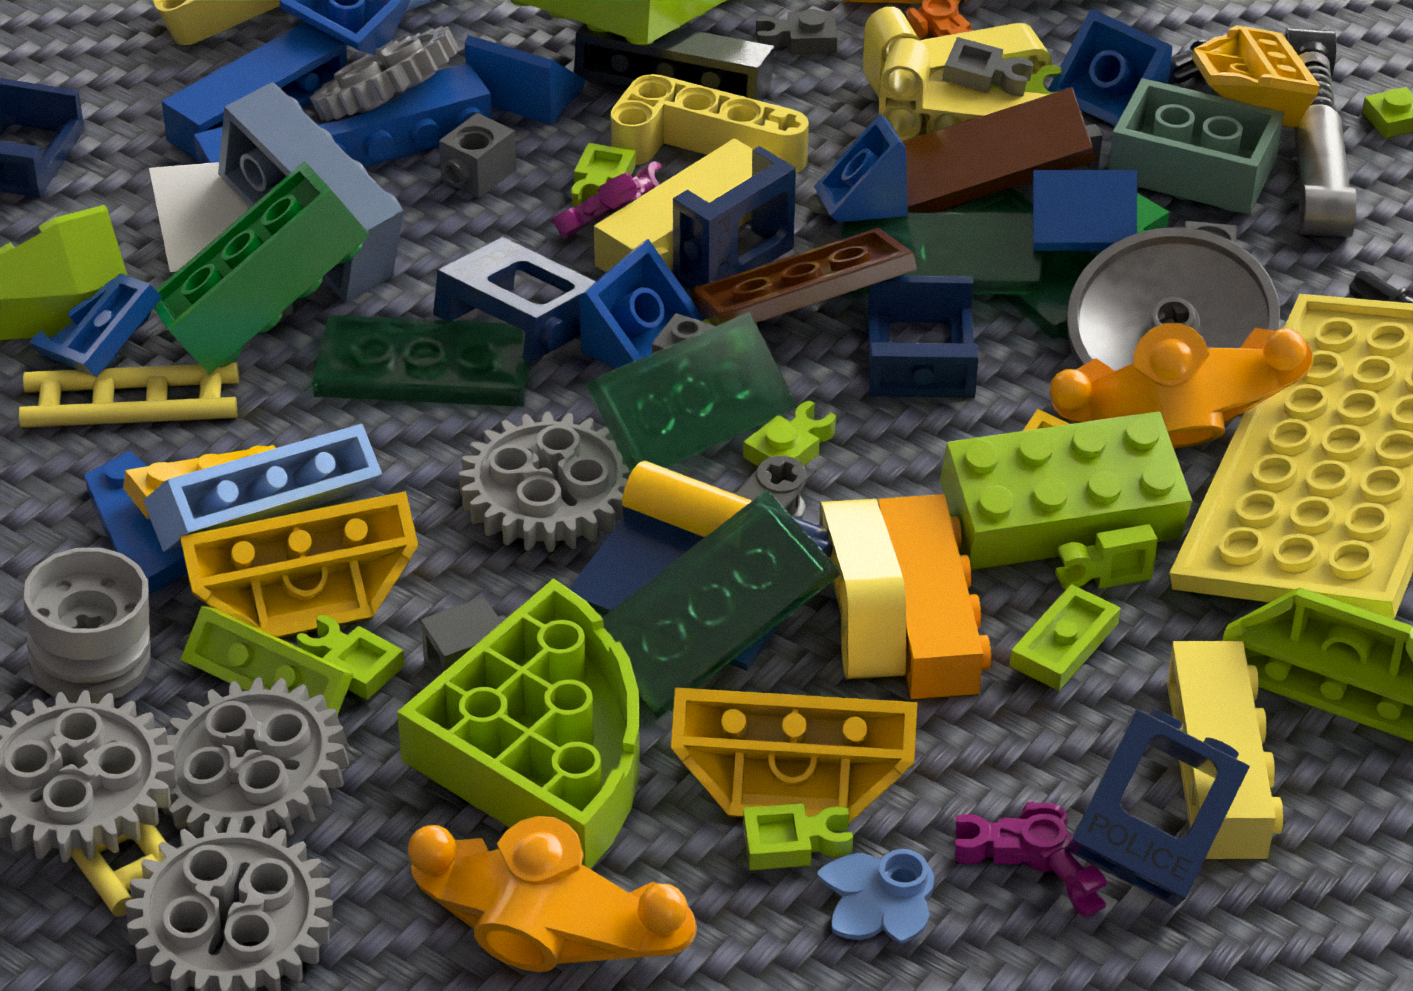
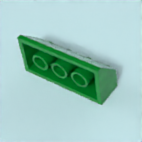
[153,161,370,375]

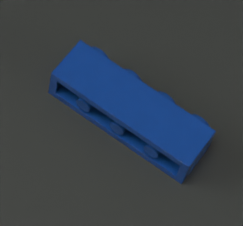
[161,22,348,160]

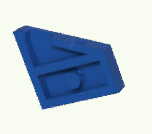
[29,273,162,377]

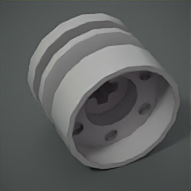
[24,548,151,703]

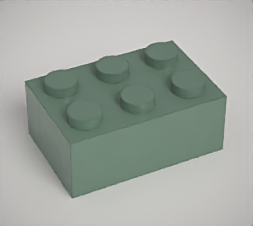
[1109,78,1284,215]

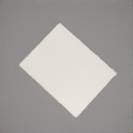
[149,162,251,272]

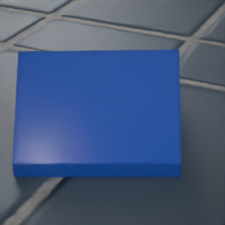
[279,0,411,55]
[1047,8,1173,127]
[465,35,586,125]
[814,114,908,222]
[1032,170,1137,251]
[580,239,705,380]

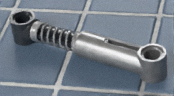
[1284,28,1357,237]

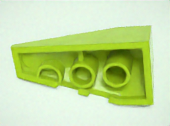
[0,205,128,340]

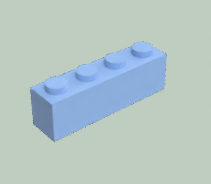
[143,424,382,552]

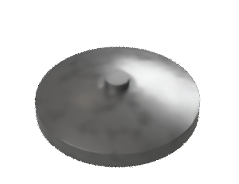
[1068,227,1280,371]

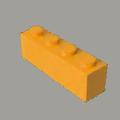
[878,494,991,699]

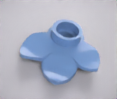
[817,849,934,944]

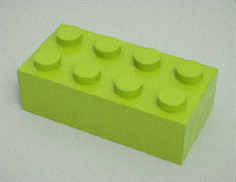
[940,411,1192,570]

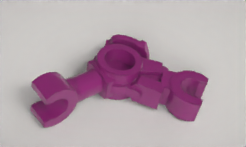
[551,161,662,240]
[955,801,1107,918]

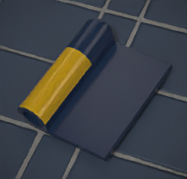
[569,461,833,671]

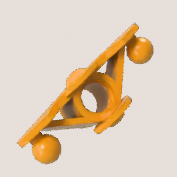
[1049,323,1313,448]
[408,816,697,972]

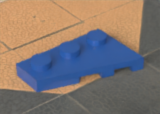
[84,450,187,595]

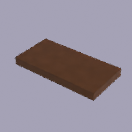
[903,87,1096,221]
[690,228,917,333]

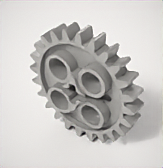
[310,26,460,122]
[459,412,636,552]
[162,677,349,839]
[0,690,176,862]
[125,818,333,991]

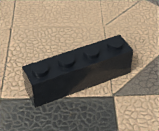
[574,23,774,101]

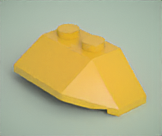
[1192,25,1320,128]
[180,491,418,638]
[671,687,918,824]

